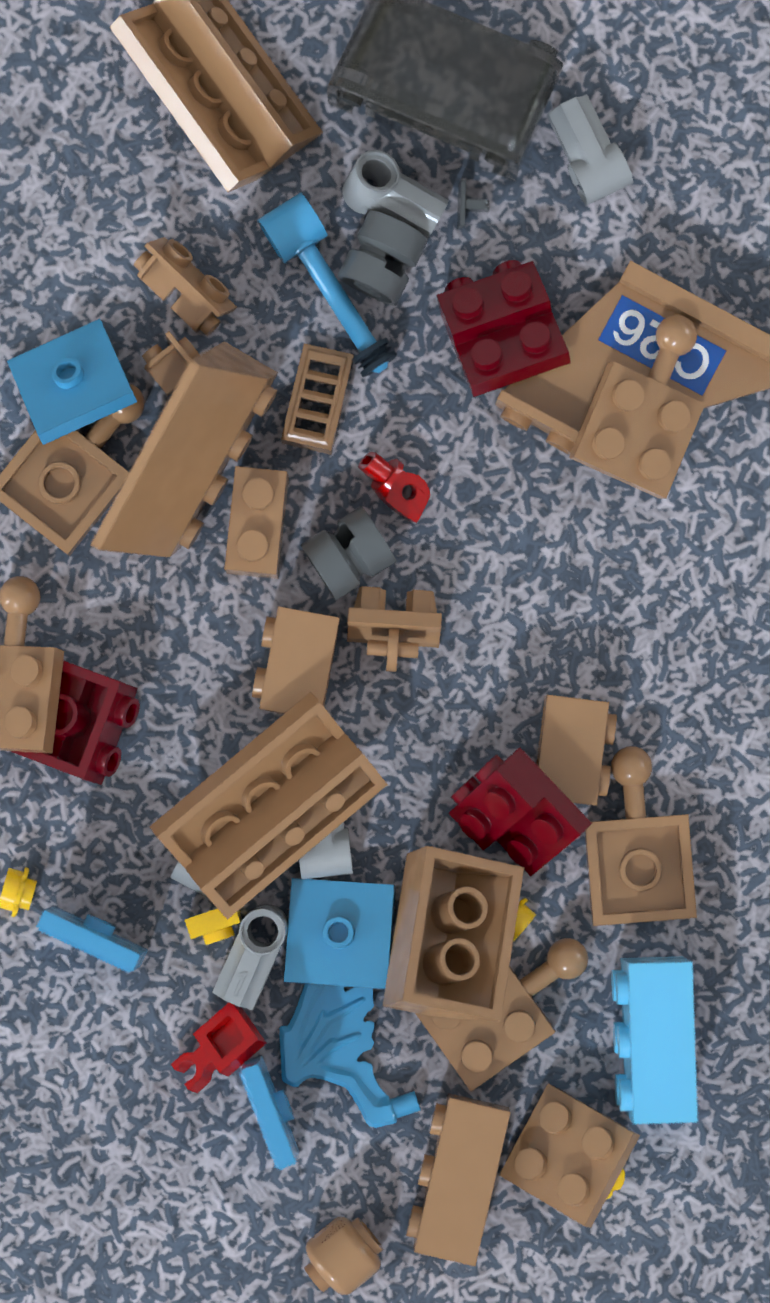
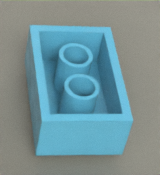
[611,956,698,1124]

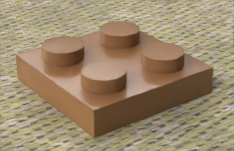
[499,1083,640,1228]

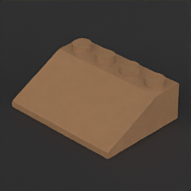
[90,341,278,558]

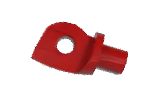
[358,452,430,523]

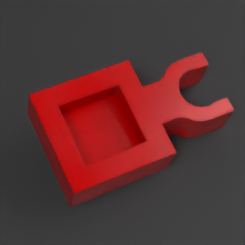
[171,1002,267,1093]

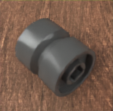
[338,210,428,306]
[301,506,397,601]

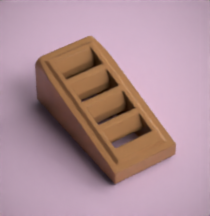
[281,343,354,455]

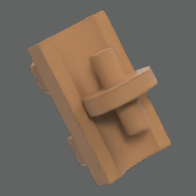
[347,586,442,672]

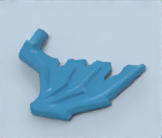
[279,984,421,1128]

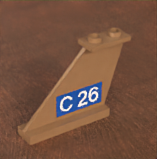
[495,260,770,455]

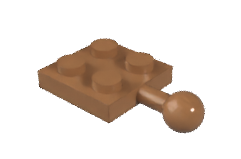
[569,315,705,499]
[0,383,145,556]
[0,576,64,753]
[585,746,697,926]
[415,938,588,1092]

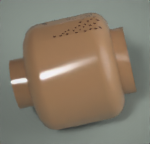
[304,1217,384,1295]

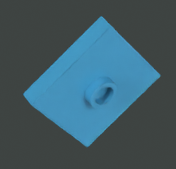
[7,319,137,445]
[284,878,396,989]
[36,906,148,973]
[239,1055,299,1170]

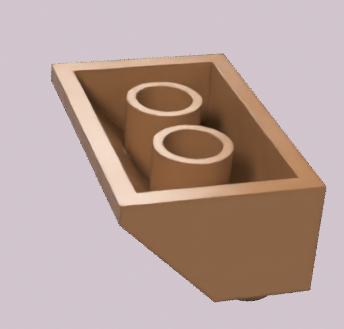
[382,846,524,1022]

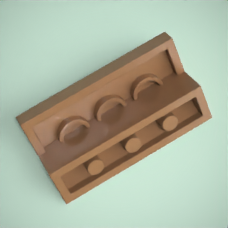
[109,0,323,192]
[149,692,388,920]

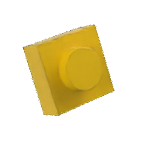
[184,908,242,945]

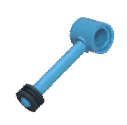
[257,192,398,377]

